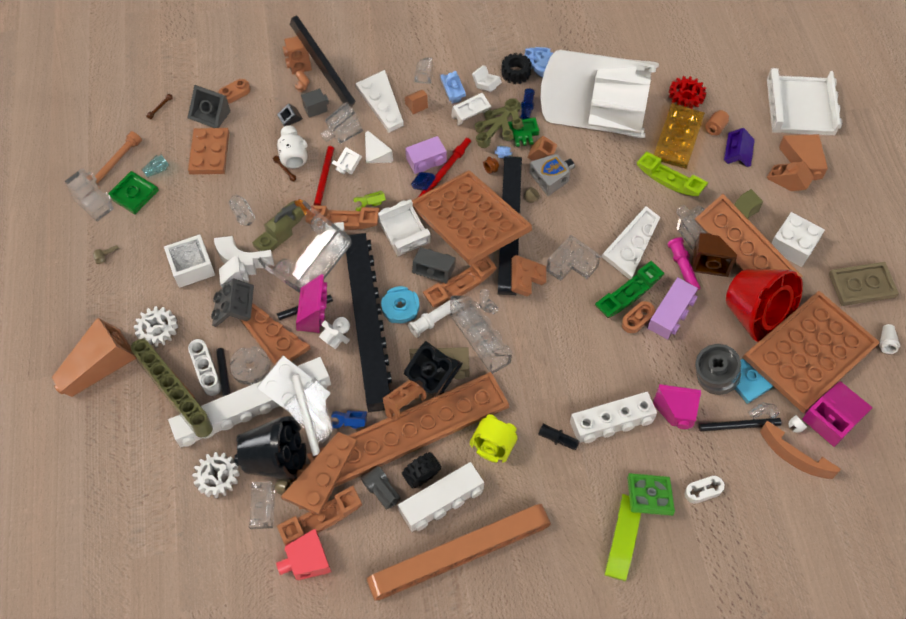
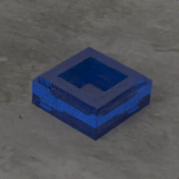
[411,172,436,190]

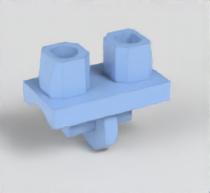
[440,71,466,103]

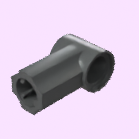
[361,466,401,510]

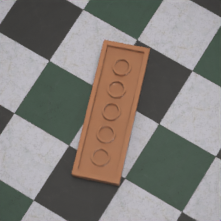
[694,194,803,277]

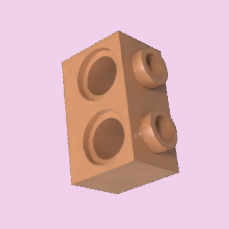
[283,36,312,74]

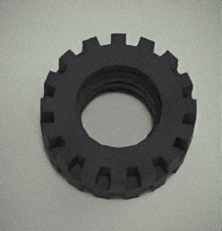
[501,53,532,84]
[402,452,442,489]

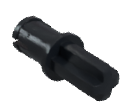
[538,423,580,450]

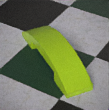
[637,151,708,196]
[604,494,641,581]

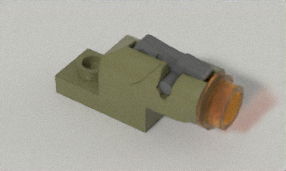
[252,199,308,252]

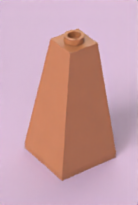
[52,318,136,397]

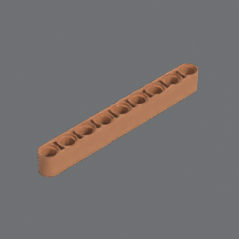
[366,504,551,601]

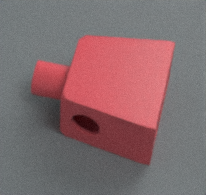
[276,529,331,580]

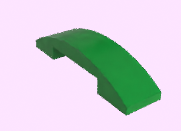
[595,261,664,318]

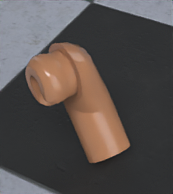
[295,70,310,92]

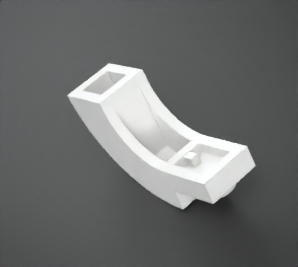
[214,236,274,275]

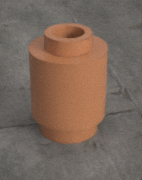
[705,110,729,136]

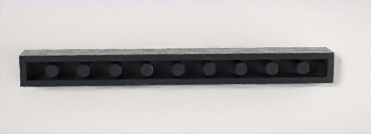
[344,233,393,413]

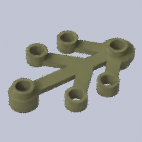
[474,98,523,148]

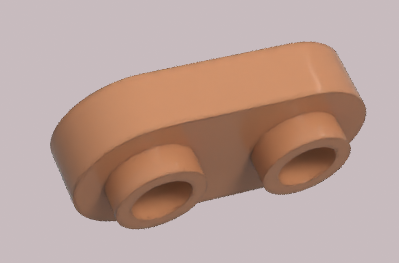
[218,79,251,104]
[622,301,655,333]

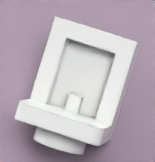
[472,65,502,92]
[332,147,362,175]

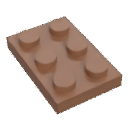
[188,128,229,174]

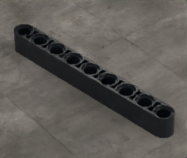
[497,156,522,296]

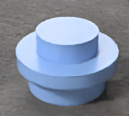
[495,146,512,158]

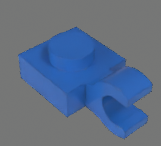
[331,411,367,429]

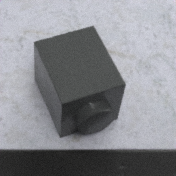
[301,88,329,118]

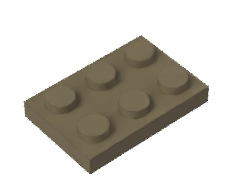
[829,262,899,306]

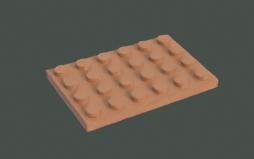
[412,170,532,265]
[742,291,880,414]

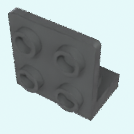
[211,278,254,327]

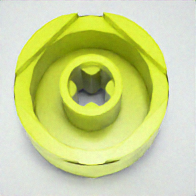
[470,414,518,463]

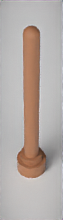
[80,131,142,197]

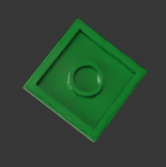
[107,171,159,215]

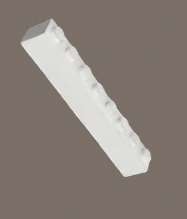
[168,357,331,448]

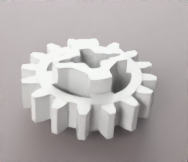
[134,306,178,347]
[192,452,240,498]

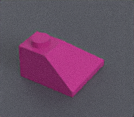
[653,384,701,429]

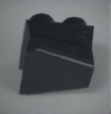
[404,341,463,397]

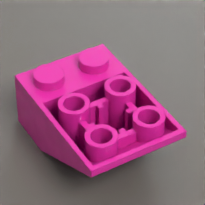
[296,274,327,333]
[802,381,873,447]

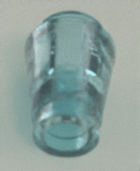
[142,154,170,178]

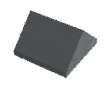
[188,85,231,128]

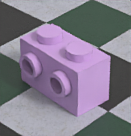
[405,136,447,174]

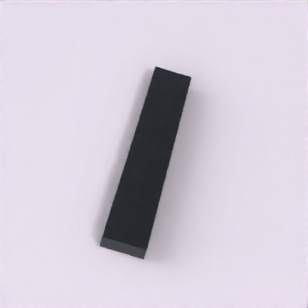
[289,15,355,110]

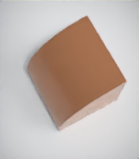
[405,90,428,114]
[527,136,557,161]

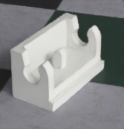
[451,93,491,126]

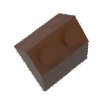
[691,233,737,277]

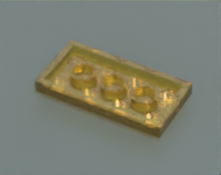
[654,103,705,169]

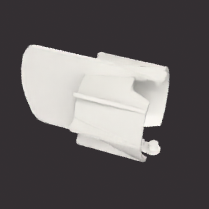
[541,50,659,138]

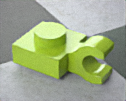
[353,191,386,211]

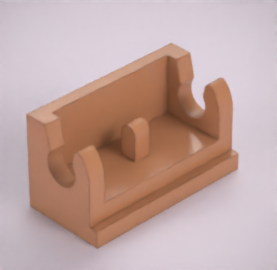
[383,380,426,420]

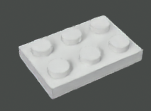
[257,355,331,424]

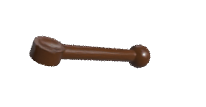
[147,94,173,119]
[273,156,296,181]

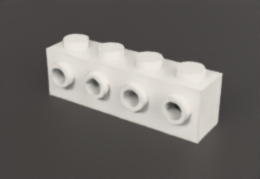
[570,391,657,443]
[398,462,484,532]

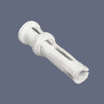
[408,296,463,338]

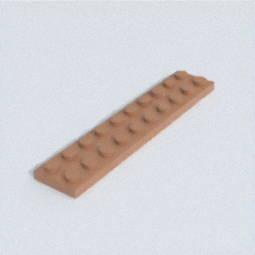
[307,372,509,488]

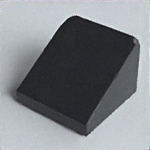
[277,103,303,127]

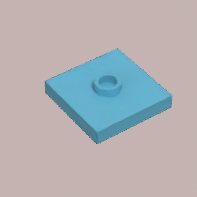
[735,359,774,404]

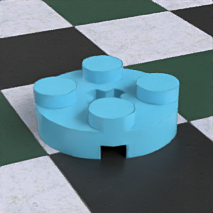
[381,286,420,323]

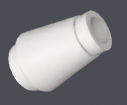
[879,324,900,354]

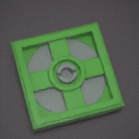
[627,473,675,516]

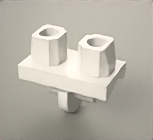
[319,317,350,349]

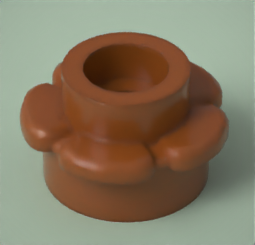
[483,157,499,174]

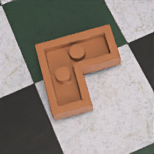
[512,255,546,296]

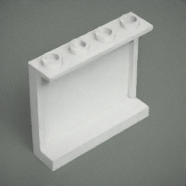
[767,68,842,136]

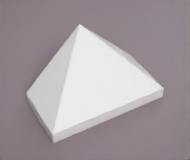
[365,131,393,163]

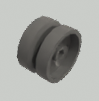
[695,344,741,395]

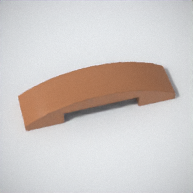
[305,205,380,230]
[423,256,497,307]
[760,421,841,479]
[277,486,363,545]

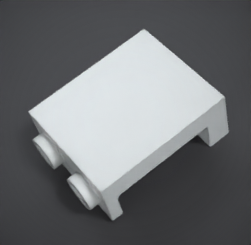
[378,199,431,257]

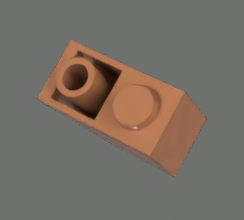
[767,161,814,191]

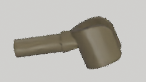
[93,245,119,264]

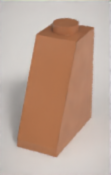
[779,134,828,180]

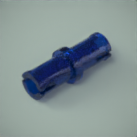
[520,88,535,119]

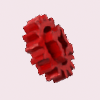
[668,76,707,110]

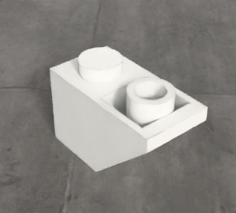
[219,255,249,288]

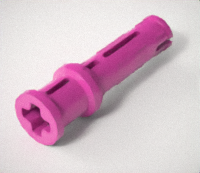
[667,237,701,291]

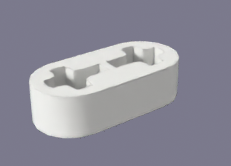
[684,476,725,504]

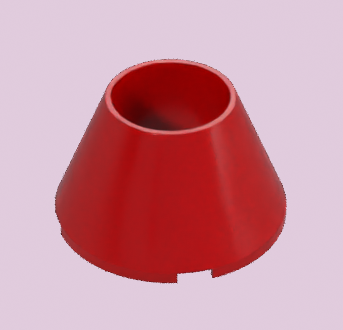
[726,269,803,342]

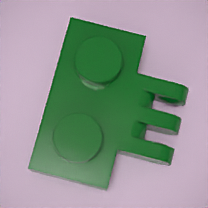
[502,117,539,147]

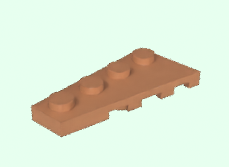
[239,303,311,365]
[281,432,357,516]

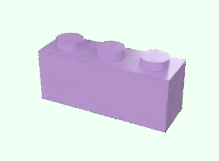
[647,277,698,340]

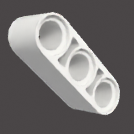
[188,339,222,396]

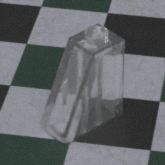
[284,377,333,443]

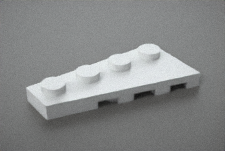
[355,70,404,133]
[601,206,660,280]

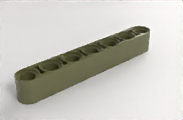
[131,339,213,438]

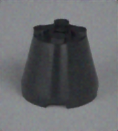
[234,416,306,480]

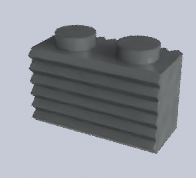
[412,247,456,284]

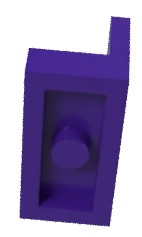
[724,127,755,167]

